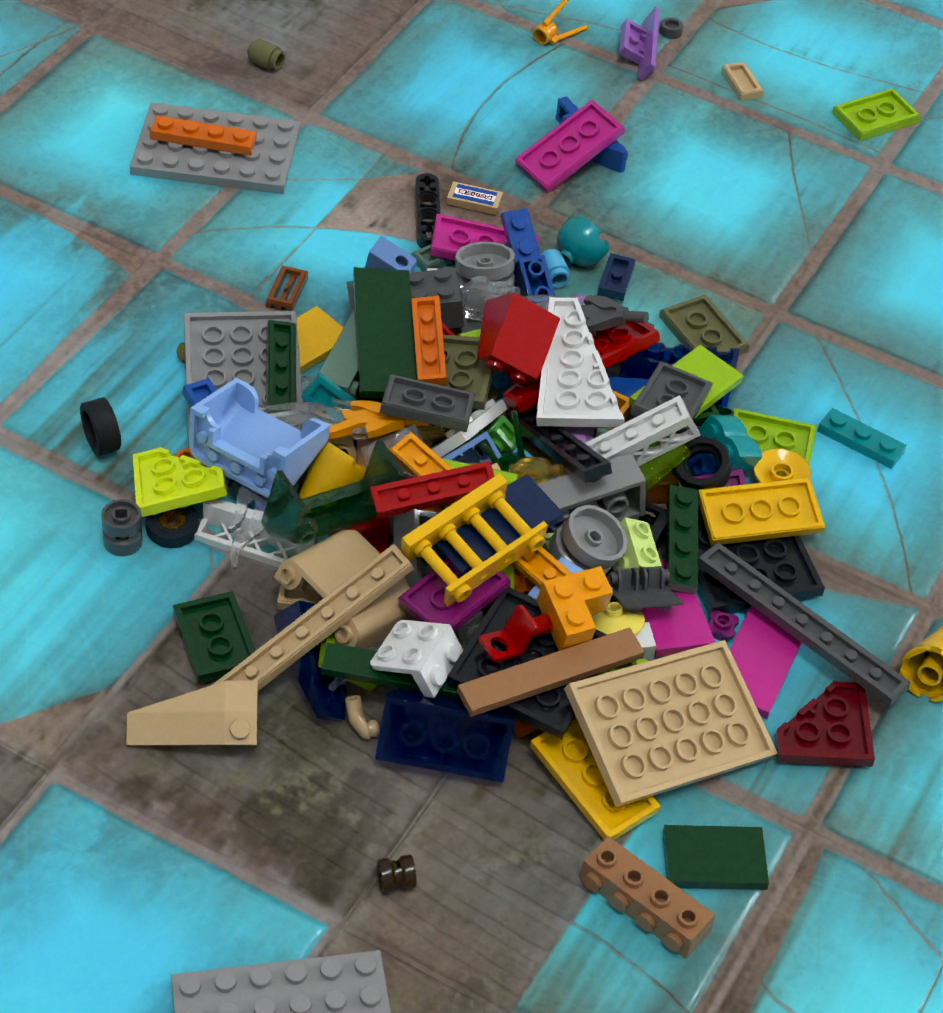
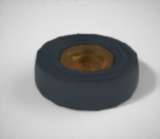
[145,505,200,548]

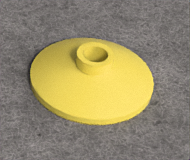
[592,602,645,636]

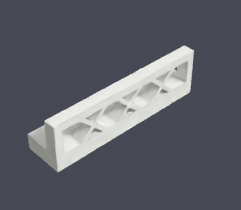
[585,395,701,466]
[194,499,319,567]

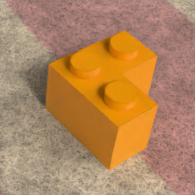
[536,566,613,651]

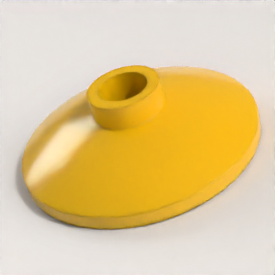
[753,449,811,483]

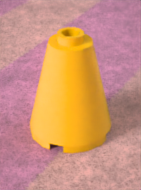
[294,442,371,524]
[900,626,943,702]

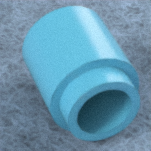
[540,249,570,288]

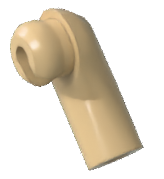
[345,695,380,740]

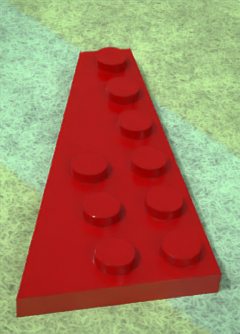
[503,322,660,413]

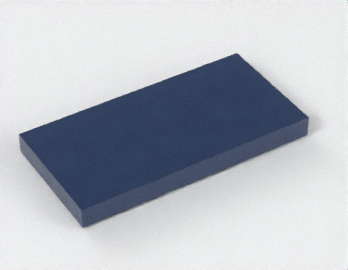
[433,474,564,577]

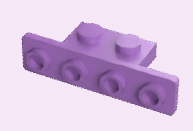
[619,7,660,81]

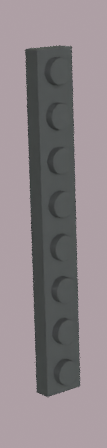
[698,542,910,707]

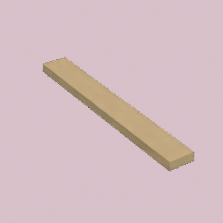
[212,544,414,691]

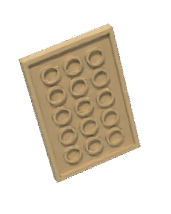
[564,640,778,807]

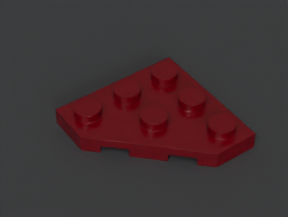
[775,681,875,767]

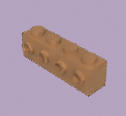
[580,836,715,959]

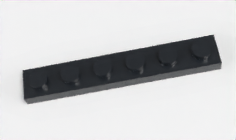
[506,407,612,483]

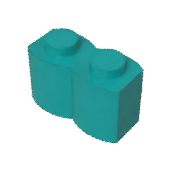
[699,415,762,471]

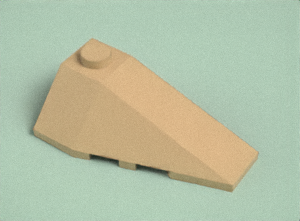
[126,681,258,746]

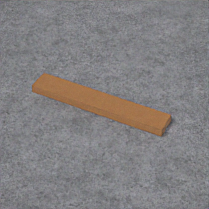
[457,627,645,717]

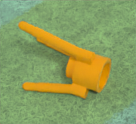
[533,0,588,45]

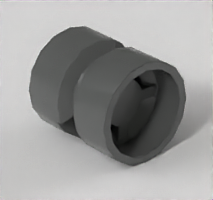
[101,499,143,557]

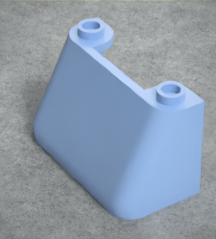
[189,378,330,501]

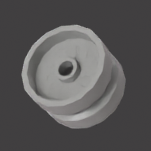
[455,242,515,303]
[549,505,628,575]

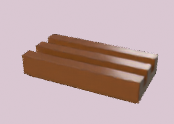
[266,265,308,311]

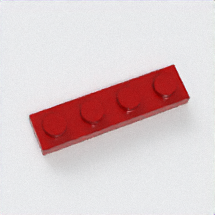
[370,461,495,519]

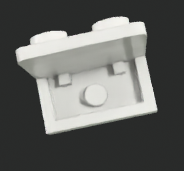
[370,620,463,698]

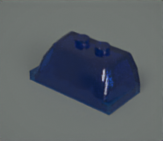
[375,689,515,783]

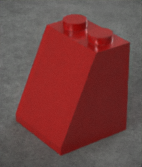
[477,293,560,384]

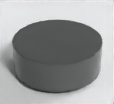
[659,18,684,39]

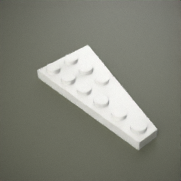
[536,297,625,427]

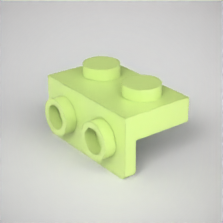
[613,517,662,572]

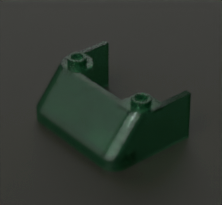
[261,440,406,544]

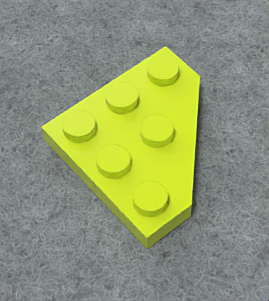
[132,447,228,517]

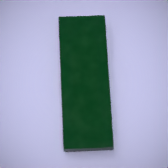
[353,267,418,398]

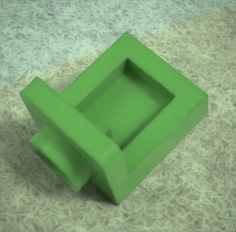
[485,415,516,454]

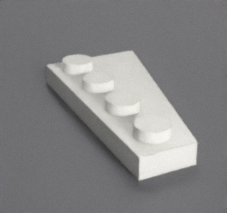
[431,398,510,458]

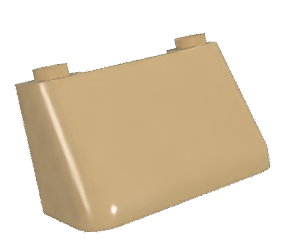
[274,530,416,651]

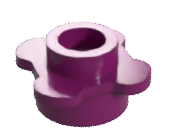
[708,611,739,641]

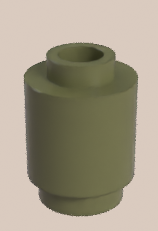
[247,38,285,70]

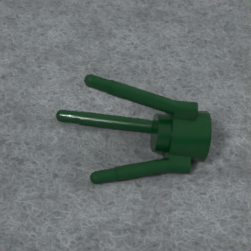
[479,410,528,473]

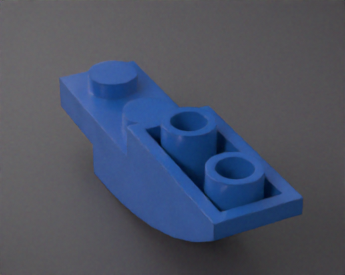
[556,96,628,173]
[500,208,555,309]

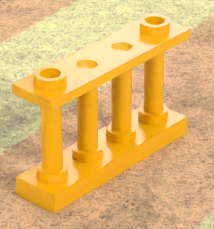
[400,473,548,607]

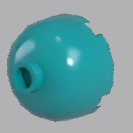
[556,214,610,267]

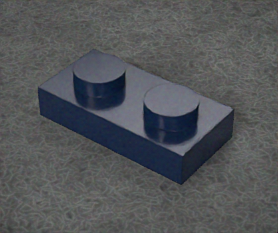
[597,253,636,301]

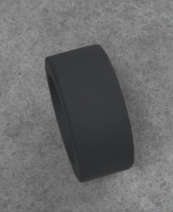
[80,397,121,456]
[674,436,731,490]

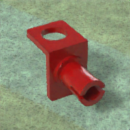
[478,605,552,662]

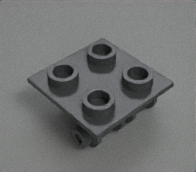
[608,566,683,612]

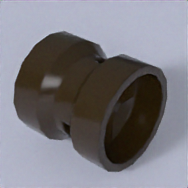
[377,854,417,893]

